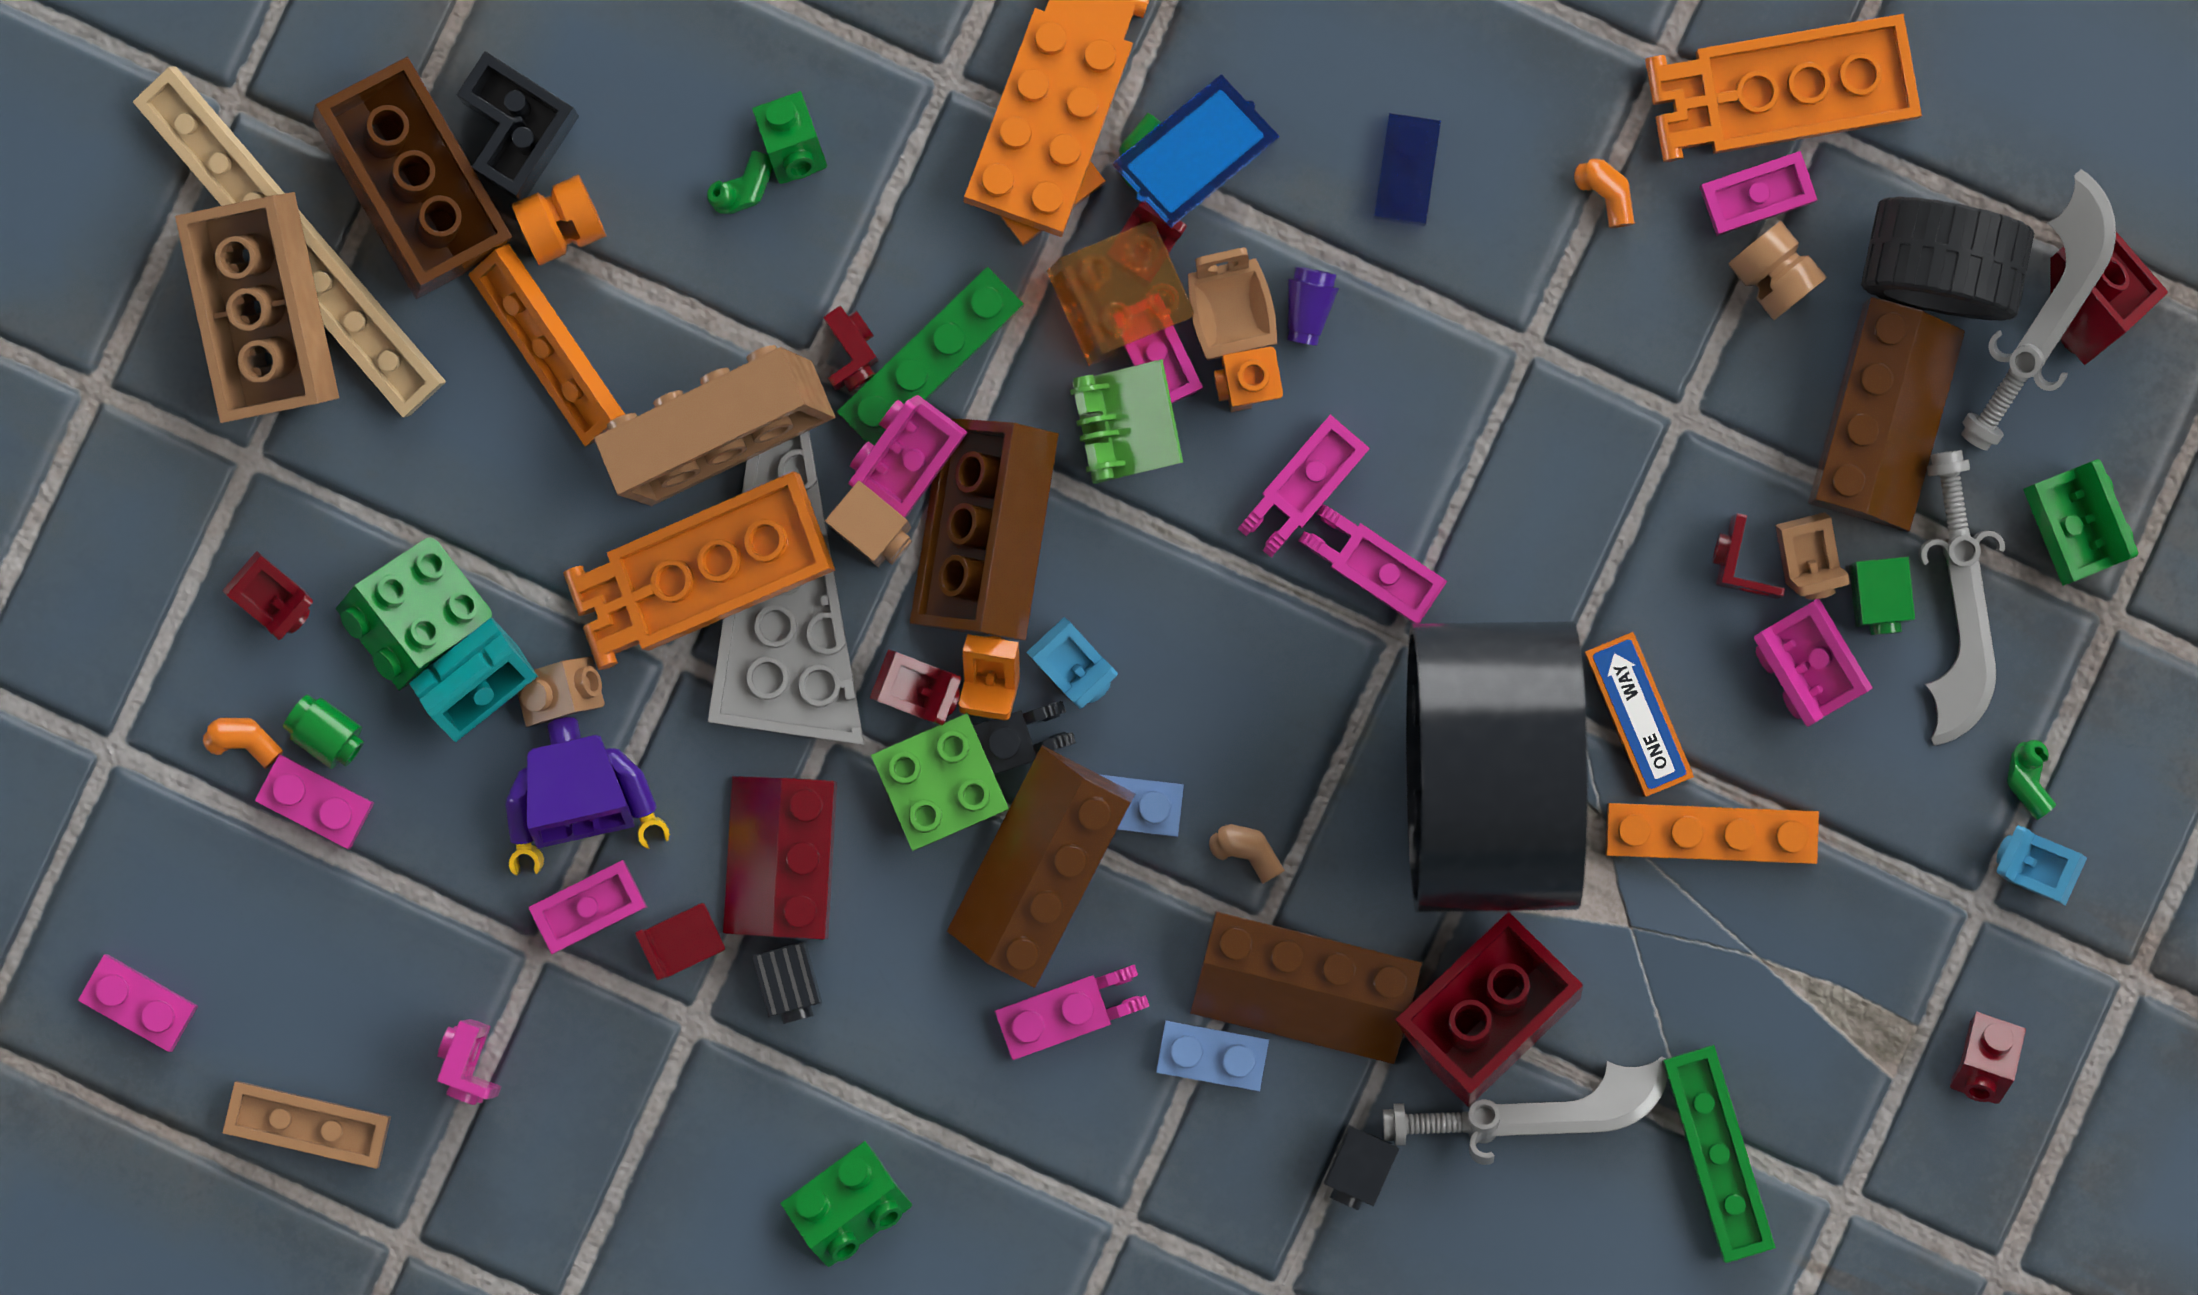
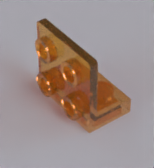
[1047,221,1194,366]

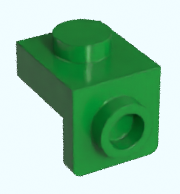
[752,91,828,184]

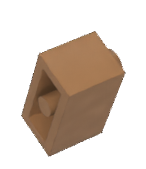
[825,480,912,568]

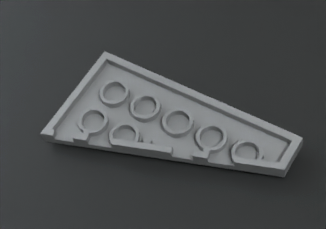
[708,431,865,745]

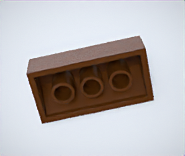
[312,56,512,299]
[1808,297,1965,532]
[909,418,1059,641]
[947,745,1136,988]
[1190,911,1422,1064]

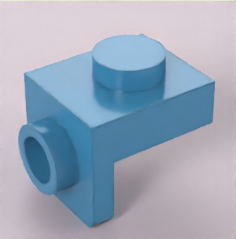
[1026,617,1118,709]
[1996,825,2087,906]

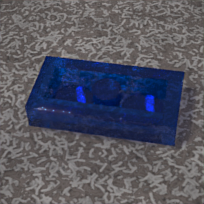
[1374,113,1441,226]

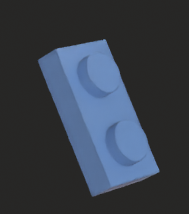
[1101,775,1184,837]
[1156,1020,1269,1091]

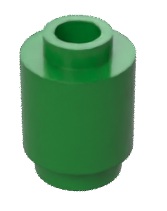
[283,694,364,769]

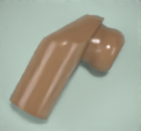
[1209,824,1285,884]

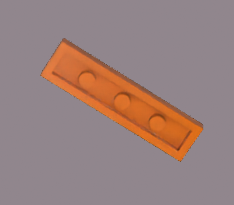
[468,243,625,447]
[1605,803,1819,864]

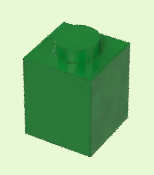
[1849,557,1915,636]

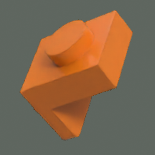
[1214,346,1283,412]
[958,634,1020,720]

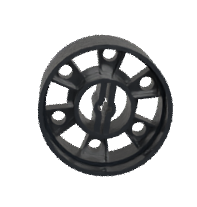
[1406,622,1588,912]

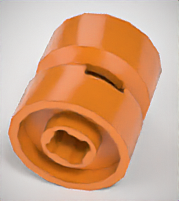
[511,174,606,266]

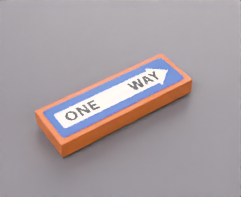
[1584,632,1694,797]

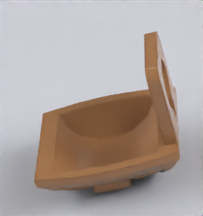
[1188,248,1277,361]

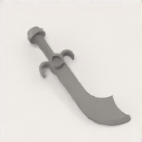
[1961,169,2116,450]
[1919,450,2005,746]
[1383,1056,1668,1165]

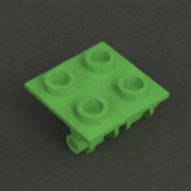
[1070,359,1183,484]
[871,713,1009,851]

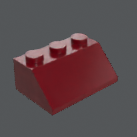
[723,776,837,939]
[1395,911,1584,1107]

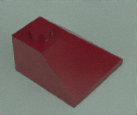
[2050,232,2169,365]

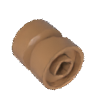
[1728,221,1827,320]

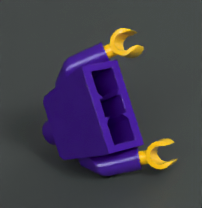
[505,717,670,876]

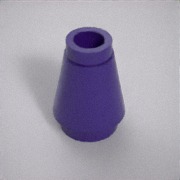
[1287,267,1339,346]

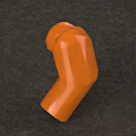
[1574,158,1635,228]
[203,718,284,769]

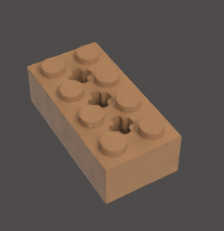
[175,192,339,423]
[594,345,836,506]

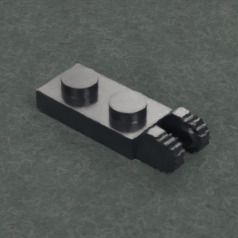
[973,701,1076,775]

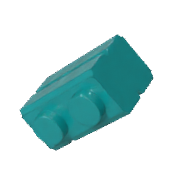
[409,618,538,742]

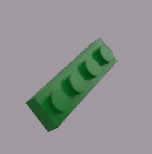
[837,266,1024,446]
[1662,1045,1776,1263]

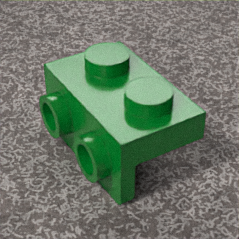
[2023,459,2138,586]
[780,1141,912,1267]

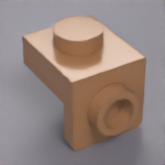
[1775,512,1850,599]
[517,656,605,727]

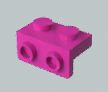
[848,395,968,517]
[1754,599,1873,727]
[437,1019,501,1105]

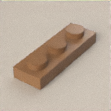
[223,1081,391,1169]

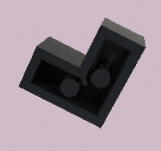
[456,51,579,201]

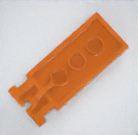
[963,0,1150,237]
[1645,14,1922,162]
[563,471,836,670]

